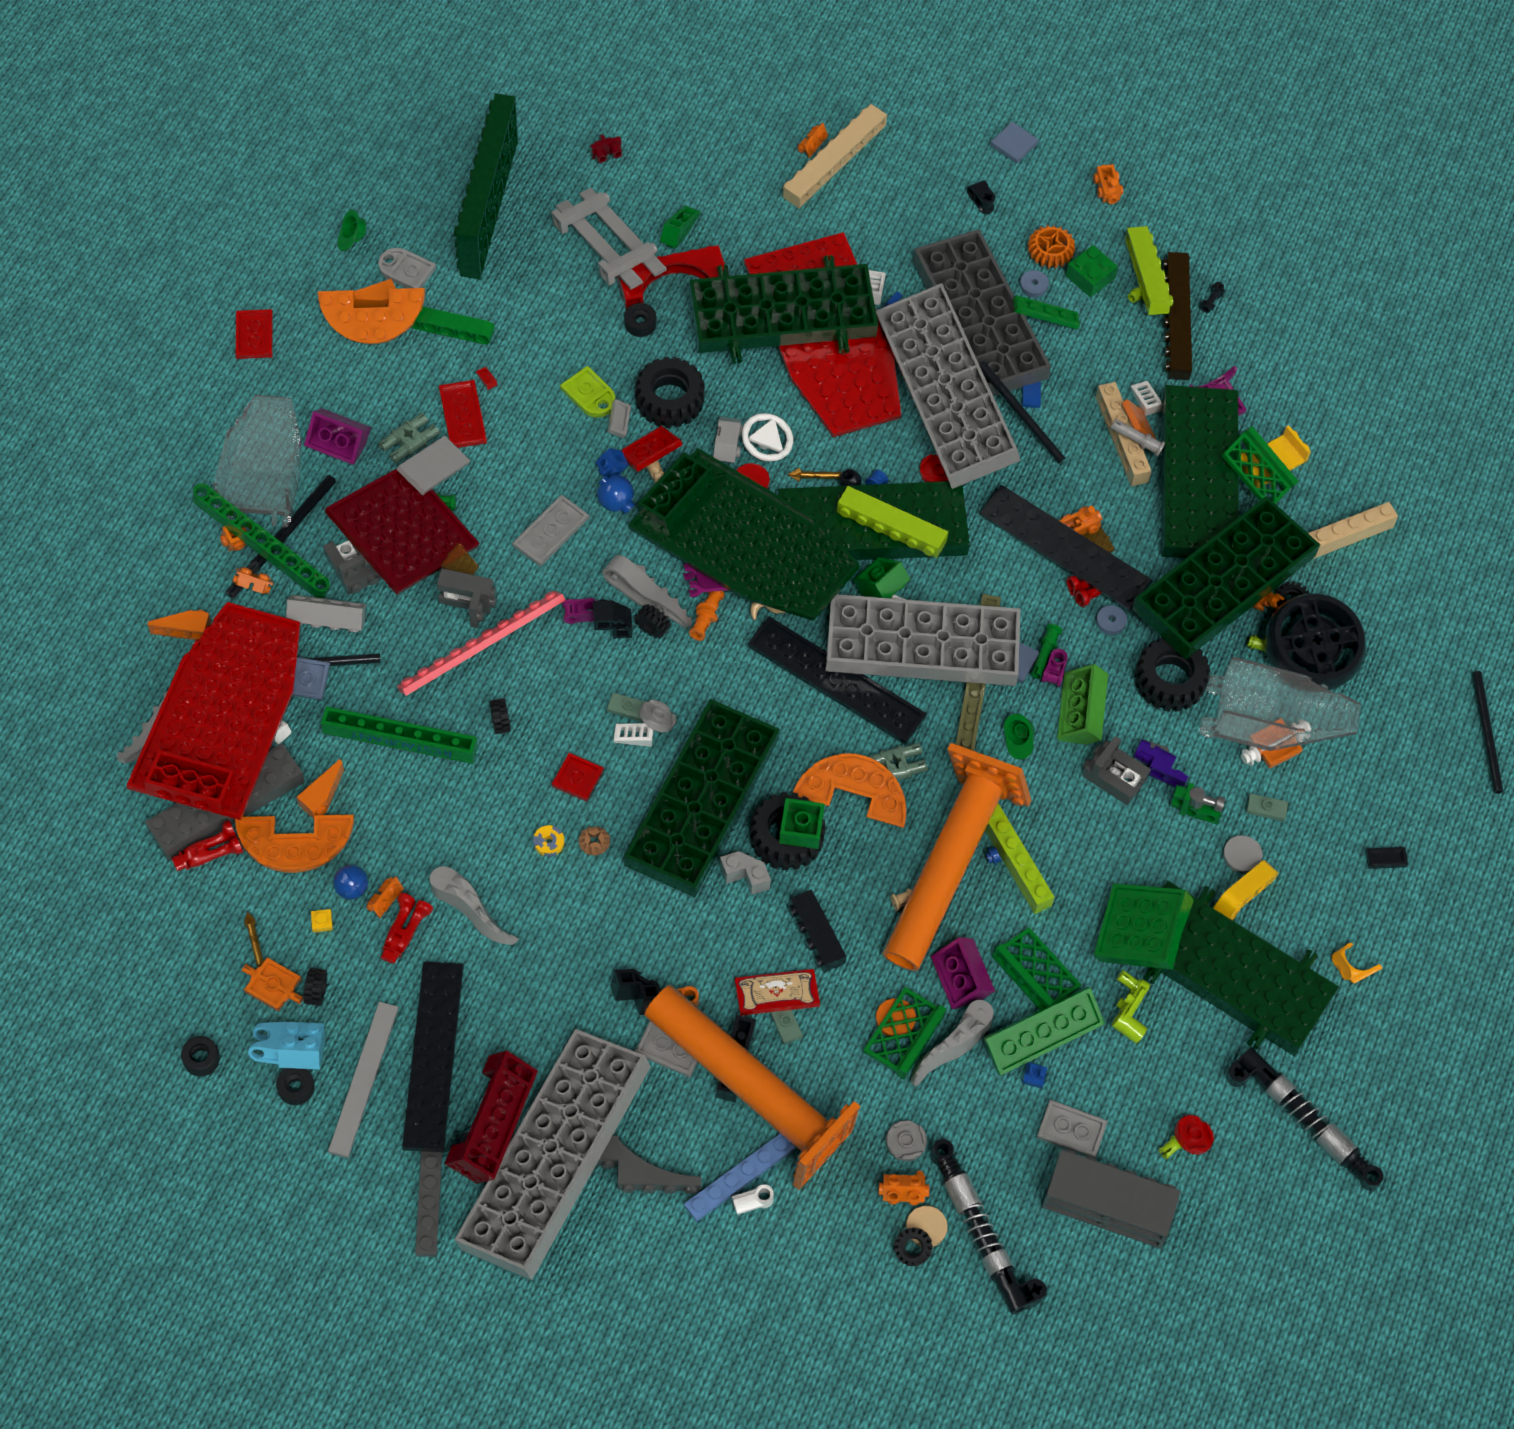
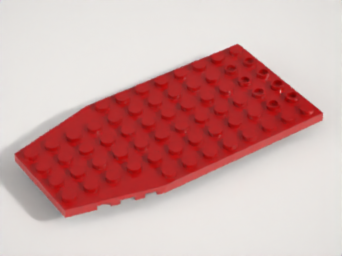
[744,232,901,437]
[127,602,300,820]

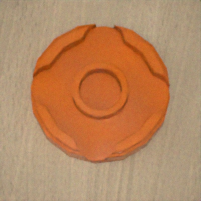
[876,998,916,1037]

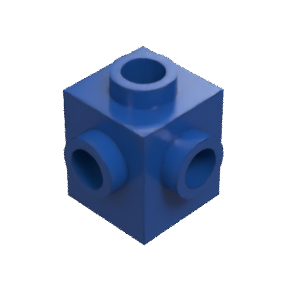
[596,448,629,477]

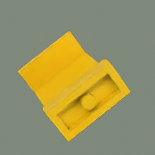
[1241,425,1311,488]

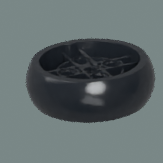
[1264,593,1366,692]

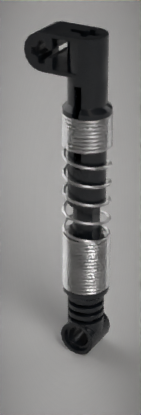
[1227,1047,1384,1191]
[930,1139,1047,1315]

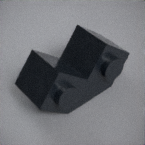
[593,599,632,639]
[610,969,661,1015]

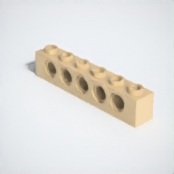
[1095,382,1151,486]

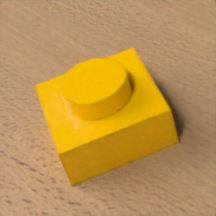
[311,909,333,933]

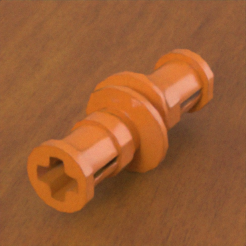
[689,591,725,641]

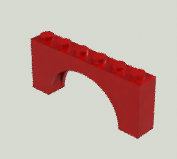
[616,245,725,310]

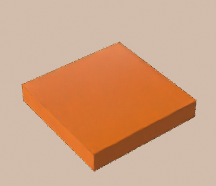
[1122,399,1156,439]

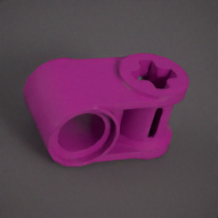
[562,598,596,624]
[1042,649,1068,687]

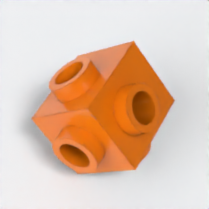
[220,527,247,552]

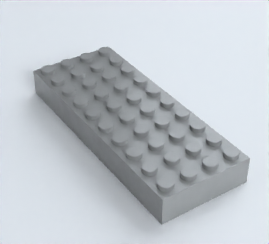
[826,594,1020,686]

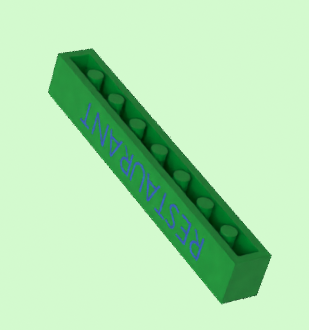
[321,706,478,764]

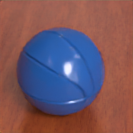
[333,865,368,900]

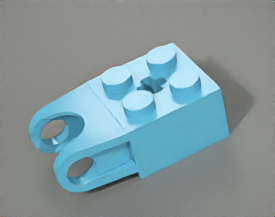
[248,1022,325,1070]

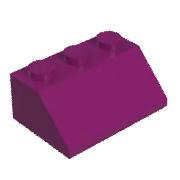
[304,408,371,465]
[931,937,995,1010]

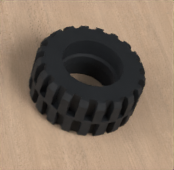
[635,357,705,428]
[1134,638,1210,712]
[750,792,825,870]

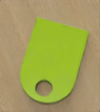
[560,366,615,418]

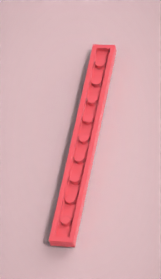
[397,591,565,696]

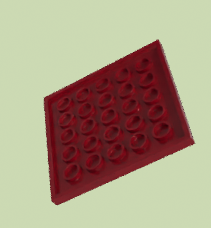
[324,468,480,595]

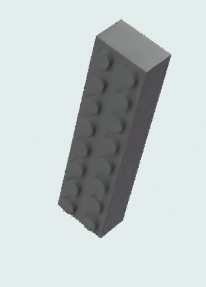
[145,743,305,861]

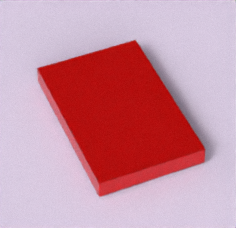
[235,309,273,359]
[621,426,682,472]

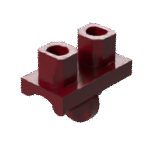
[590,134,622,163]

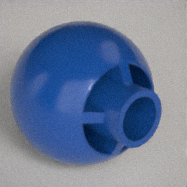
[597,475,635,514]

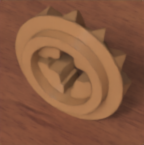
[579,825,610,855]

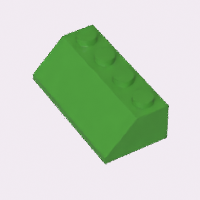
[1057,664,1108,745]

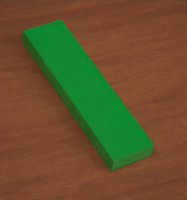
[1013,295,1080,329]

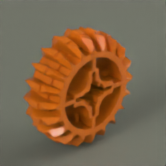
[1028,224,1075,269]

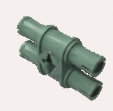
[378,413,440,464]
[869,742,928,781]

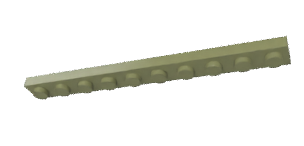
[956,594,1001,751]

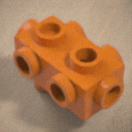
[1093,164,1123,204]
[1059,505,1103,535]
[879,1170,929,1205]

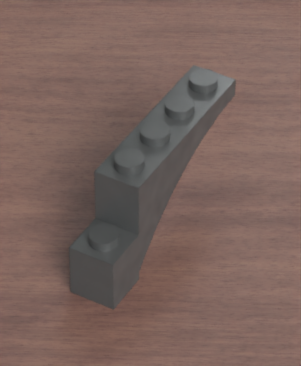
[598,1136,701,1194]

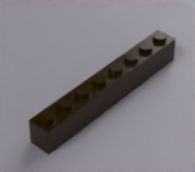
[1162,252,1192,380]

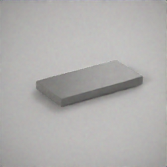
[397,436,470,495]
[512,495,589,567]

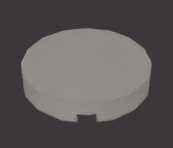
[639,700,676,732]
[1223,835,1263,873]
[886,1120,927,1162]

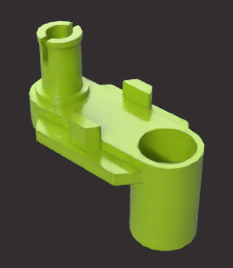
[1111,970,1150,1044]

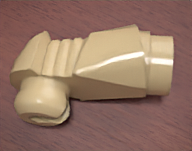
[646,461,665,483]

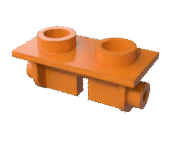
[798,122,828,158]
[232,567,273,594]
[366,877,404,918]

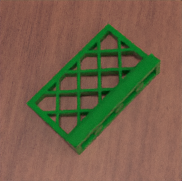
[1221,426,1299,504]
[992,927,1082,1010]
[863,987,947,1080]

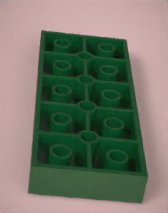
[454,93,518,280]
[1161,385,1239,558]
[778,481,970,560]
[1132,496,1321,659]
[624,699,780,897]

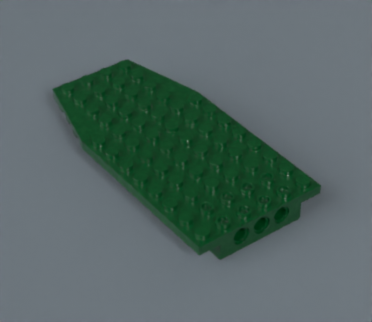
[628,448,860,621]

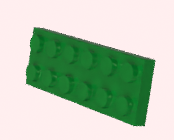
[983,987,1105,1076]

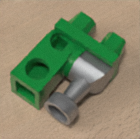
[1171,783,1225,825]

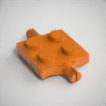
[242,957,303,1012]

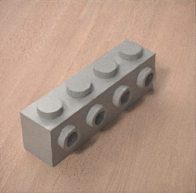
[286,595,366,632]

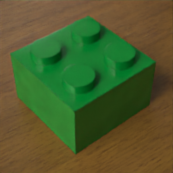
[1066,245,1118,298]
[853,557,911,599]
[779,798,825,849]

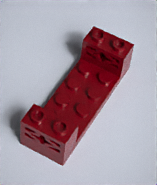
[444,1050,538,1184]

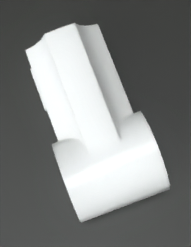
[732,1185,774,1215]

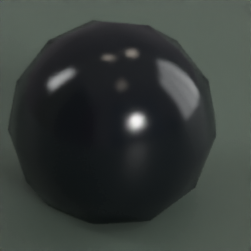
[839,469,862,486]

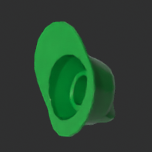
[338,210,366,251]
[1004,714,1035,760]

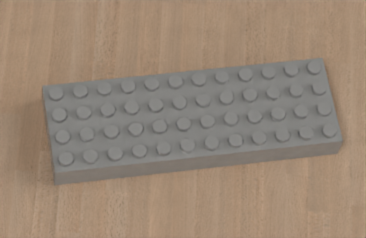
[876,283,1021,489]
[454,1029,651,1280]

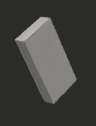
[607,399,631,438]

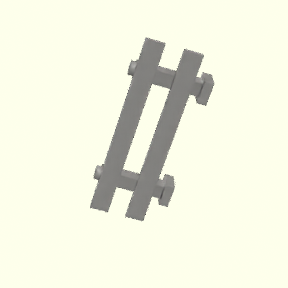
[551,188,667,289]

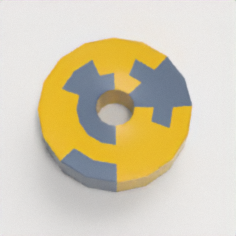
[533,825,565,857]

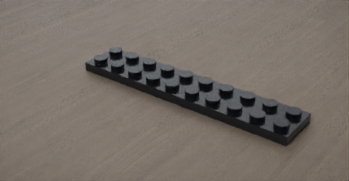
[980,484,1152,611]
[748,616,927,745]
[402,962,464,1153]

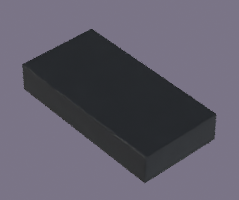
[1365,847,1408,869]

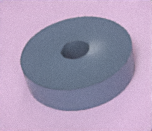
[1020,270,1049,298]
[1096,605,1127,635]

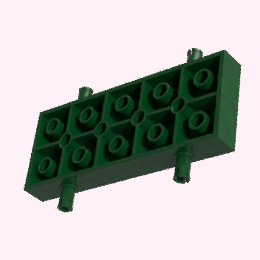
[689,255,878,364]
[1143,880,1339,1057]

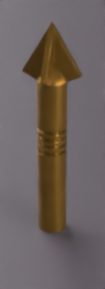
[787,467,842,482]
[244,911,264,967]

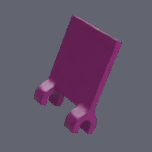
[683,564,728,597]

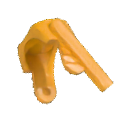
[1332,942,1382,983]

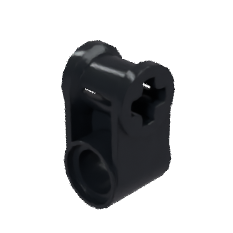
[967,180,996,214]

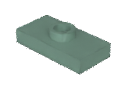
[607,693,644,722]
[1246,793,1288,821]
[770,1010,803,1045]

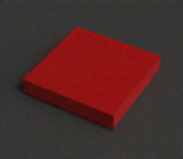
[552,753,604,802]

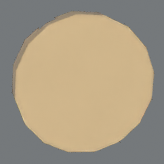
[906,1206,948,1247]

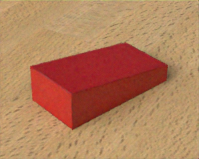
[476,367,497,390]

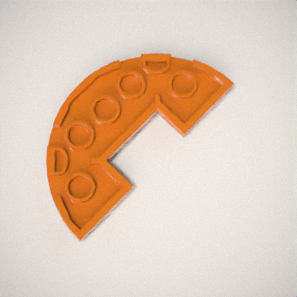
[318,288,425,344]
[793,753,906,828]
[235,815,354,873]

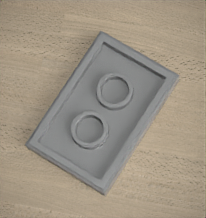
[635,1021,698,1078]
[1037,1100,1108,1159]

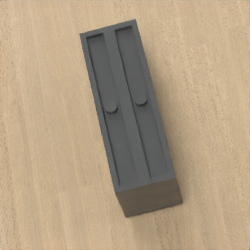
[1042,1150,1181,1249]

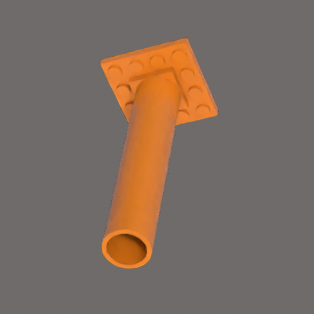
[883,743,1032,971]
[644,985,861,1190]

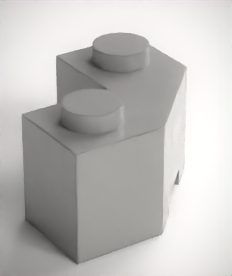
[713,417,744,463]
[720,851,771,895]

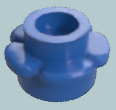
[985,847,1002,865]

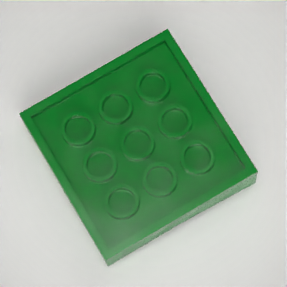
[1094,883,1194,969]

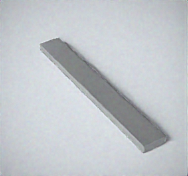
[328,1002,399,1159]

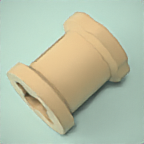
[890,889,912,911]

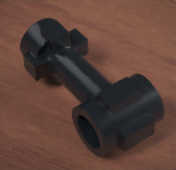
[1201,282,1225,313]

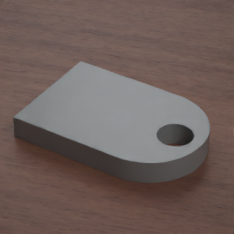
[378,248,436,288]

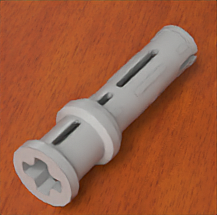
[1110,418,1165,457]

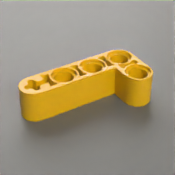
[1213,860,1279,920]

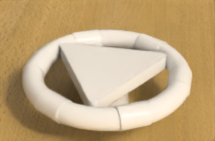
[742,413,794,462]

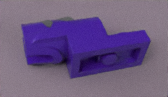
[1134,739,1189,788]

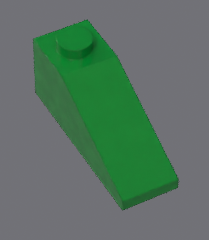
[660,205,701,248]

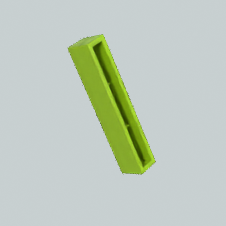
[1125,226,1173,315]
[837,486,948,558]
[985,803,1055,914]

